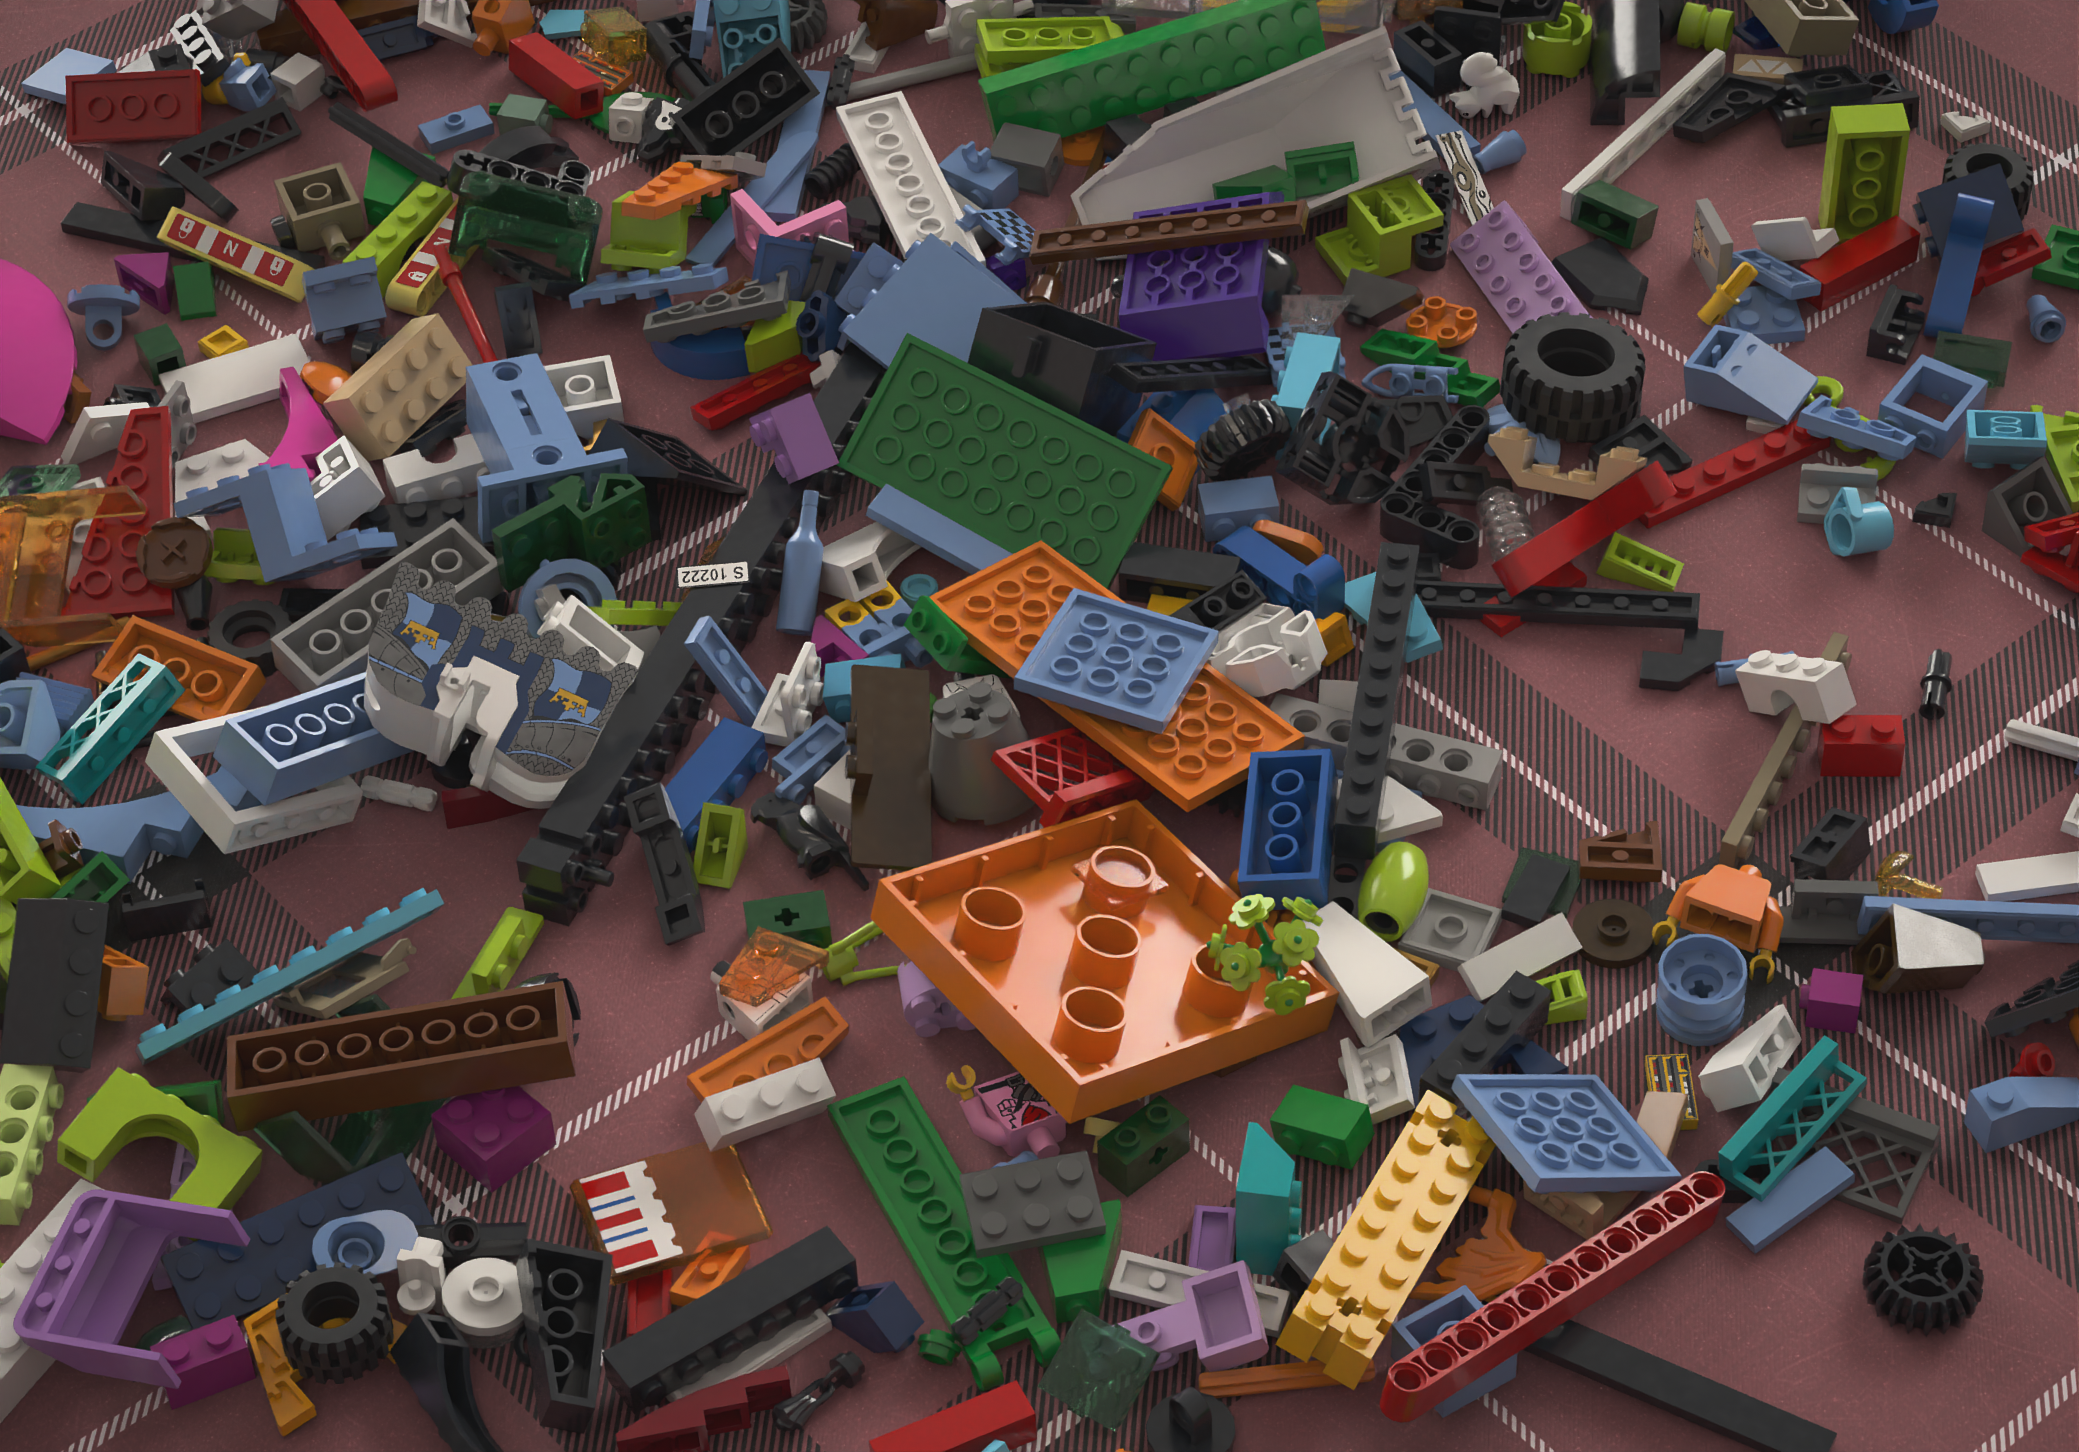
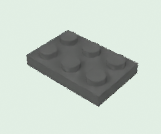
[959,1150,1106,1258]

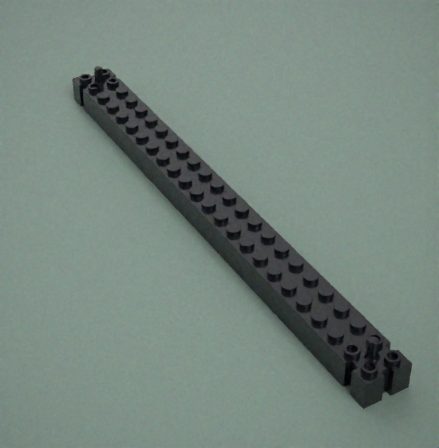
[516,259,907,927]

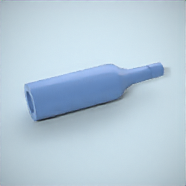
[776,490,824,636]

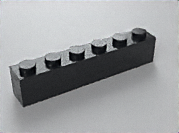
[602,1226,859,1414]

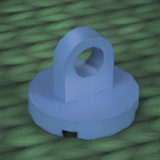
[67,284,140,351]

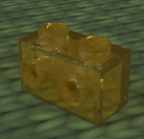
[580,7,647,67]

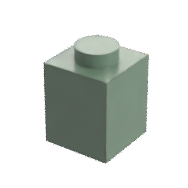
[497,94,553,135]

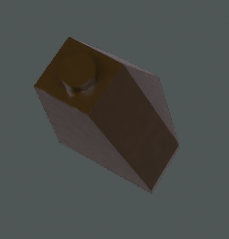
[1851,903,1985,994]

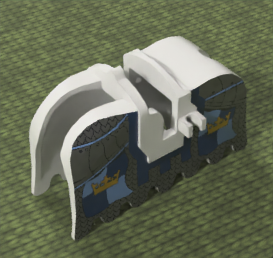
[364,562,639,809]

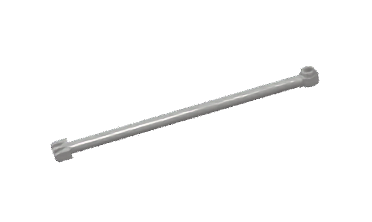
[825,53,979,107]

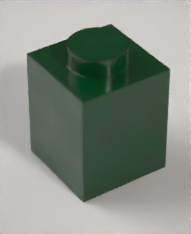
[133,323,186,386]

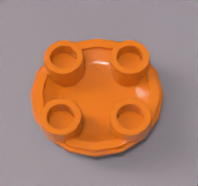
[1406,296,1477,348]
[299,361,353,405]

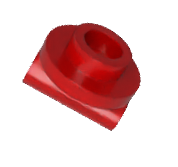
[2009,1042,2055,1077]

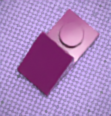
[811,614,869,678]

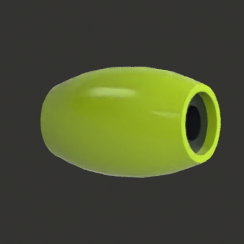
[1357,841,1429,942]

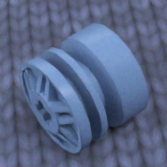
[1656,934,1747,1046]

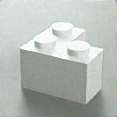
[310,435,385,541]

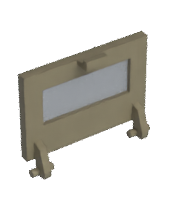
[273,938,417,1020]

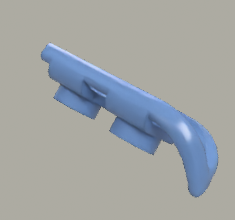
[1362,364,1459,403]

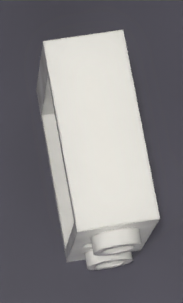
[537,595,644,690]

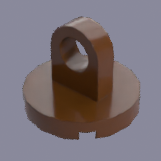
[136,517,213,589]

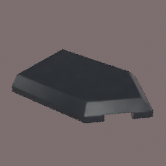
[1551,237,1649,315]

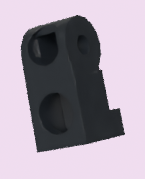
[1327,855,1366,921]

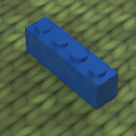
[665,717,768,853]

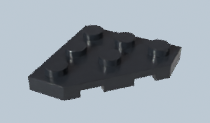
[1984,960,2079,1038]

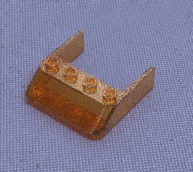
[0,485,146,648]

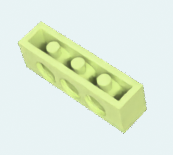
[0,1064,64,1226]

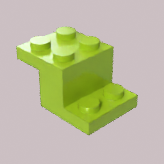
[1315,174,1444,286]
[600,191,697,274]

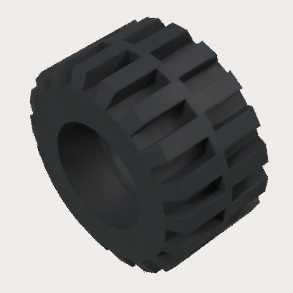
[1942,143,2034,221]
[276,1262,394,1384]

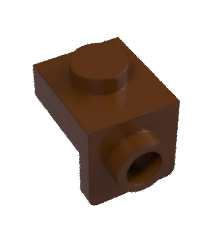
[38,819,84,880]

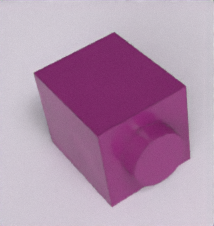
[1799,968,1863,1034]

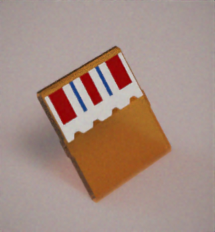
[569,1141,773,1285]

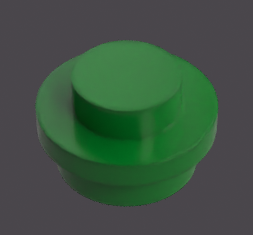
[917,1329,961,1366]

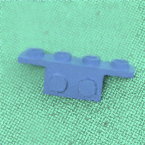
[772,714,850,805]

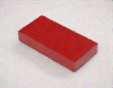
[627,1264,673,1338]

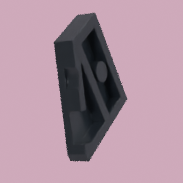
[1588,414,1693,479]

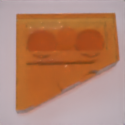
[719,926,830,1007]

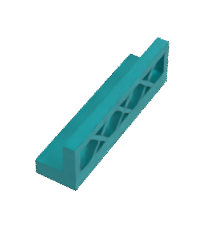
[35,653,185,805]
[1718,1035,1867,1202]

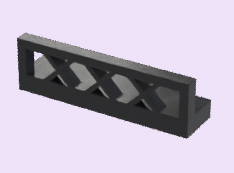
[157,97,301,179]

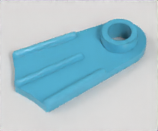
[539,10,618,40]

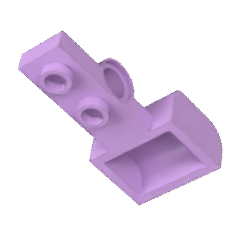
[1083,1260,1269,1381]

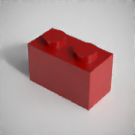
[1817,715,1905,777]

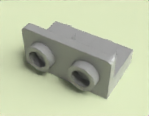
[1797,463,1878,524]

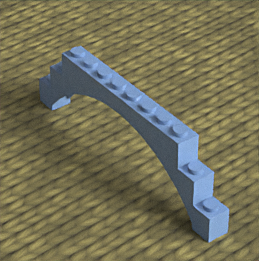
[16,765,262,884]

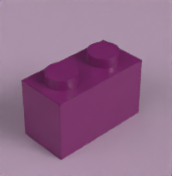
[150,1315,256,1410]

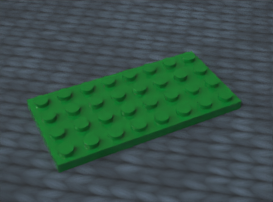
[837,333,1173,590]

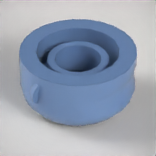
[518,559,617,639]

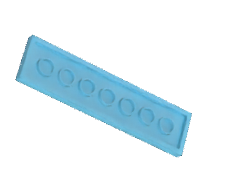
[135,888,444,1065]

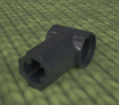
[800,233,854,302]

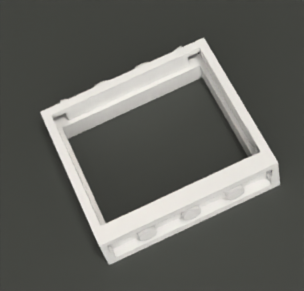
[145,706,363,854]

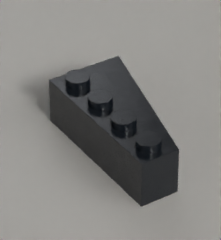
[516,1238,613,1434]

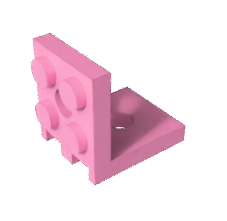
[730,189,849,267]

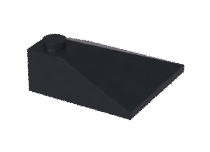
[588,418,748,496]

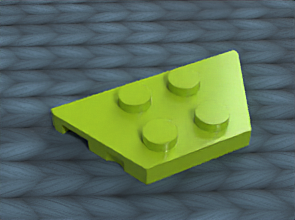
[2030,405,2079,513]

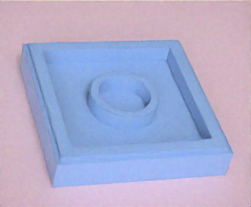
[21,48,117,104]

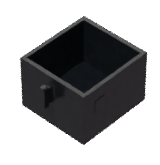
[967,302,1157,436]

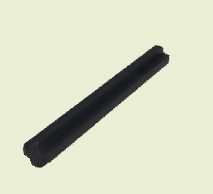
[328,102,449,188]

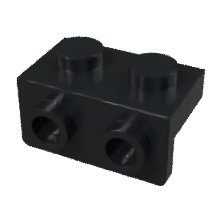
[160,939,259,1012]

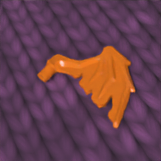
[1408,1185,1547,1302]

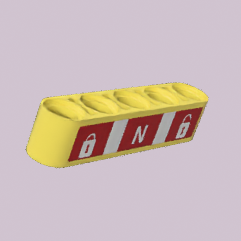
[385,196,499,317]
[156,207,315,303]

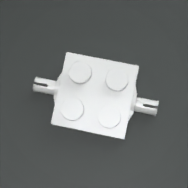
[925,0,1034,58]

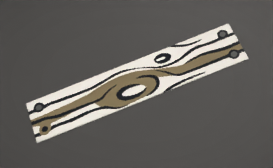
[1435,130,1494,225]

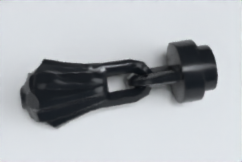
[771,1351,865,1432]

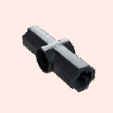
[414,1216,527,1270]

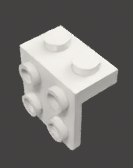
[751,642,824,747]

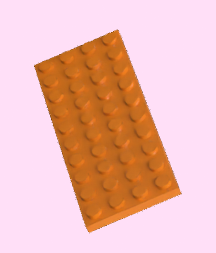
[929,540,1305,812]

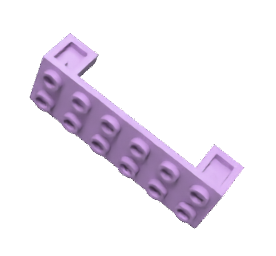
[1450,200,1593,333]

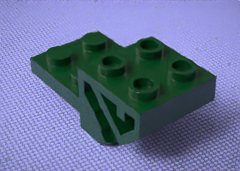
[491,473,652,593]

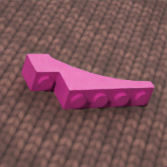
[258,367,338,482]

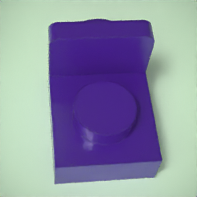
[985,255,1026,290]

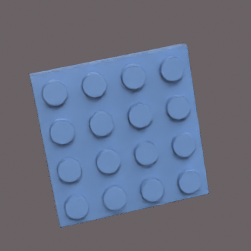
[1014,588,1219,734]
[1451,1074,1682,1194]

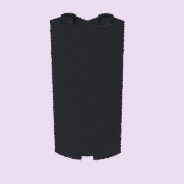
[1590,0,1661,125]

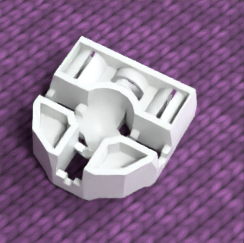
[1206,603,1328,697]

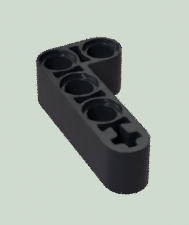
[447,149,591,227]

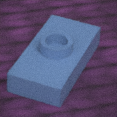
[418,104,495,154]

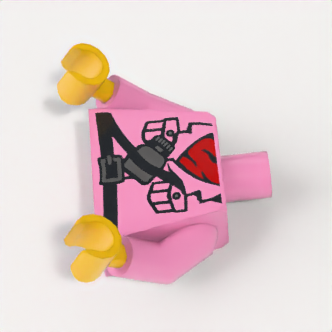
[946,1065,1068,1159]

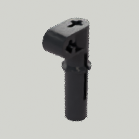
[638,11,716,102]

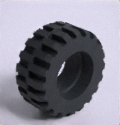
[1500,312,1646,443]

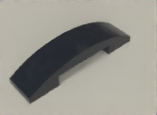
[624,782,705,946]

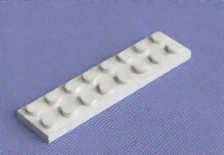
[836,91,986,267]

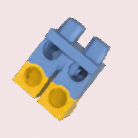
[824,580,933,668]

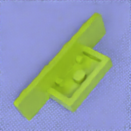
[451,907,544,999]

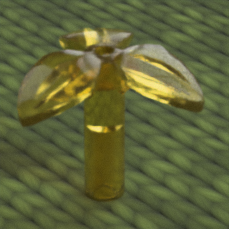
[1874,851,1943,899]

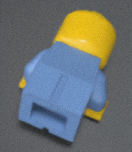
[201,53,277,111]

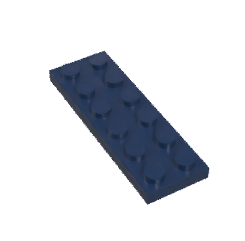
[161,1152,435,1330]

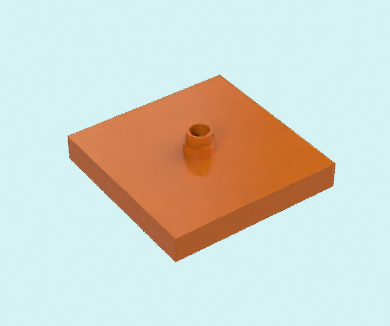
[870,799,1340,1124]

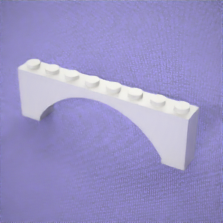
[819,522,921,602]

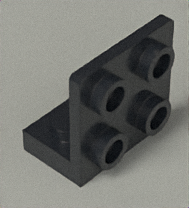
[1434,6,1507,66]

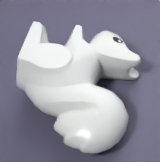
[1449,52,1520,119]

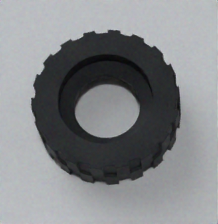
[207,599,292,677]

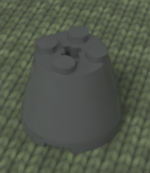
[929,682,1045,825]

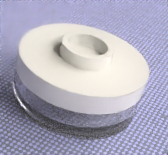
[442,1258,524,1349]

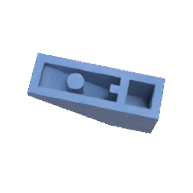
[1964,1077,2079,1153]

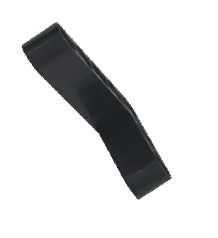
[1380,405,1490,570]

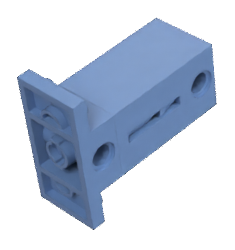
[466,353,628,543]

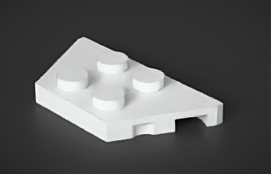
[1332,776,1443,855]

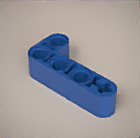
[1923,193,1995,343]
[1212,526,1345,620]

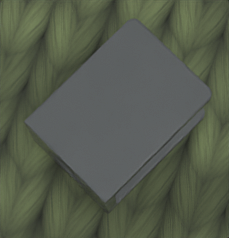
[990,123,1065,197]

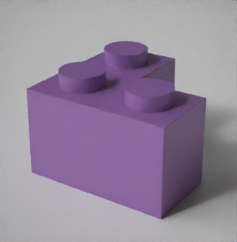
[749,393,839,484]

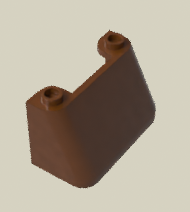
[854,0,938,51]

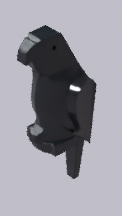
[750,792,869,891]

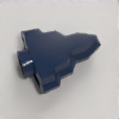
[796,290,851,363]

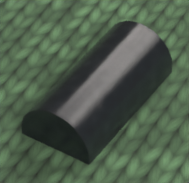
[670,38,820,156]

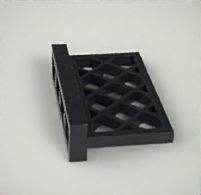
[1766,69,1920,148]

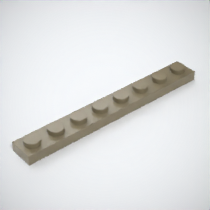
[1719,632,1852,869]

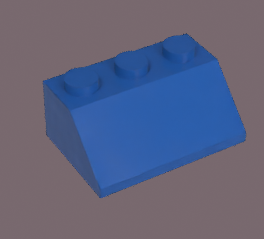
[1117,388,1230,477]

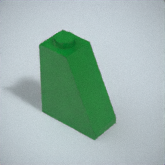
[363,146,436,226]
[1037,1199,1122,1323]

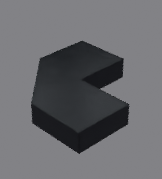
[1639,628,1724,691]

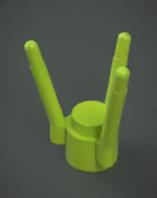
[817,921,906,986]

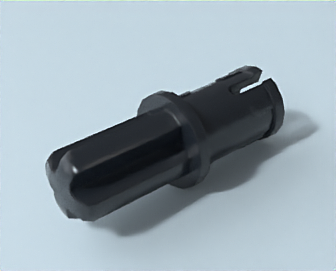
[1919,649,1952,720]

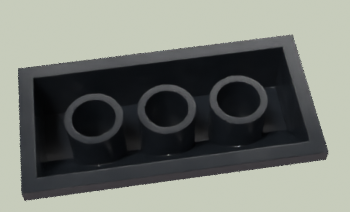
[0,898,109,1073]

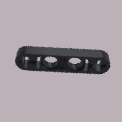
[1414,170,1455,272]

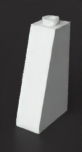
[1303,901,1432,1048]

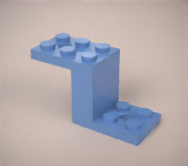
[173,463,398,582]

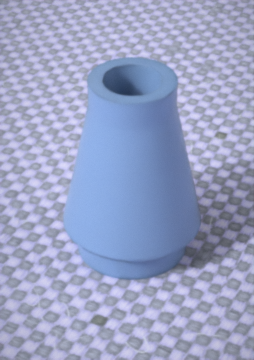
[1473,130,1526,174]
[2026,295,2066,343]

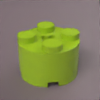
[1522,1,1592,78]

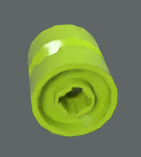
[1677,2,1735,54]

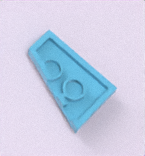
[1344,572,1443,663]

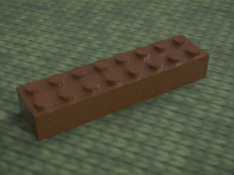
[227,981,576,1132]

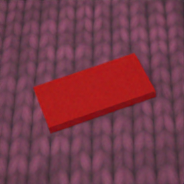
[65,69,202,145]

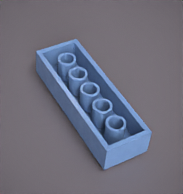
[213,672,415,806]

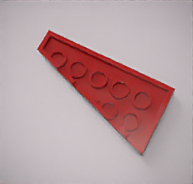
[58,406,175,625]

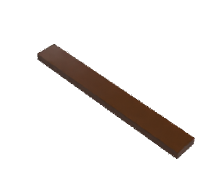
[1029,200,1309,265]

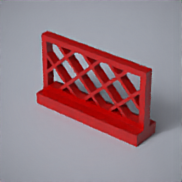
[990,726,1155,828]

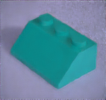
[1236,1122,1302,1276]

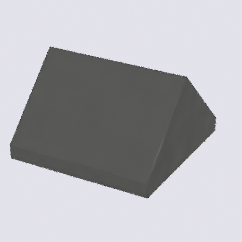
[1982,456,2073,557]

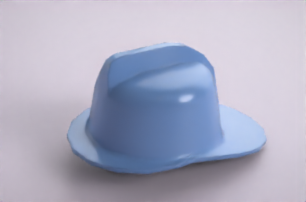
[312,1210,418,1276]

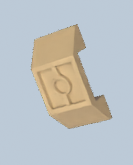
[1488,426,1647,500]

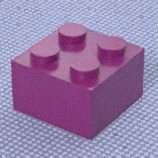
[431,1086,556,1193]

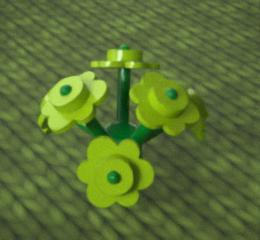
[1206,894,1323,1015]

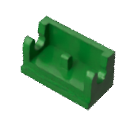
[1284,141,1359,198]

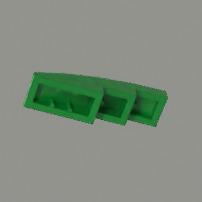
[1360,328,1500,407]

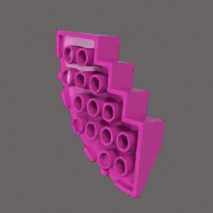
[0,258,77,445]

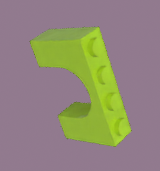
[57,1067,262,1242]

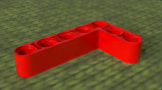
[1491,460,1678,598]

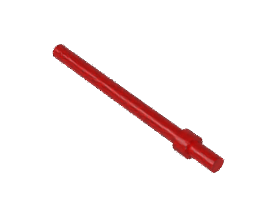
[432,244,498,363]

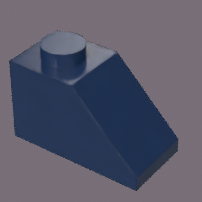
[825,1281,925,1353]

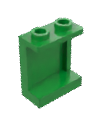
[904,595,1011,679]

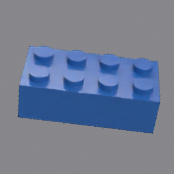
[1237,748,1338,910]

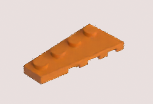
[621,162,738,220]
[687,996,849,1145]

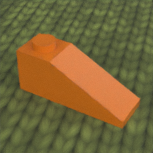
[97,944,149,1021]

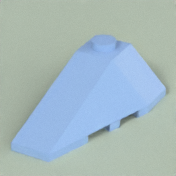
[0,679,61,770]

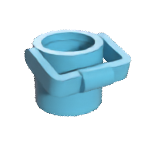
[1824,487,1894,557]

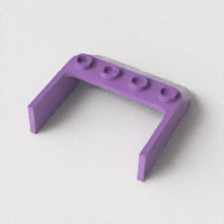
[13,1189,250,1389]

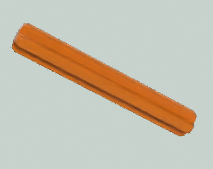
[1198,1359,1375,1398]

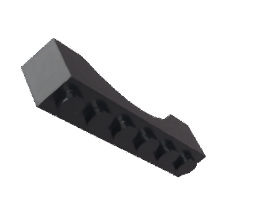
[389,1313,504,1452]

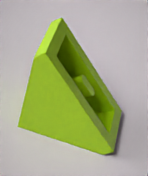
[693,802,748,889]

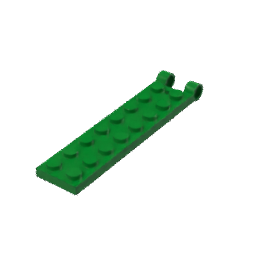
[827,1076,1065,1392]

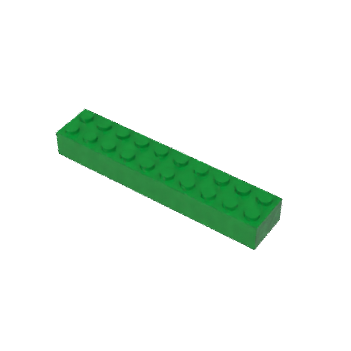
[978,0,1326,141]

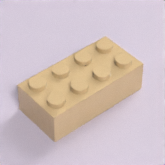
[323,313,472,461]

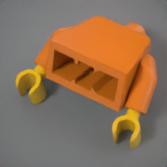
[1652,864,1784,984]

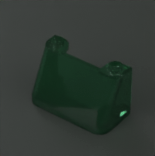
[448,171,603,284]

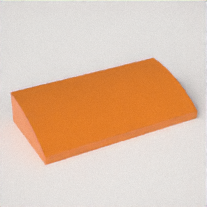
[91,615,267,722]

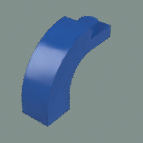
[1868,0,1939,34]
[650,292,750,380]

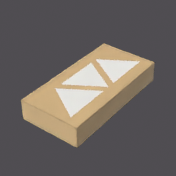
[1733,54,1803,85]

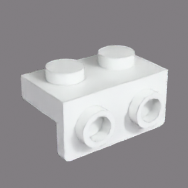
[1338,1034,1415,1125]

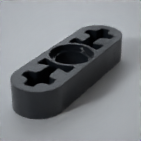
[158,152,239,223]

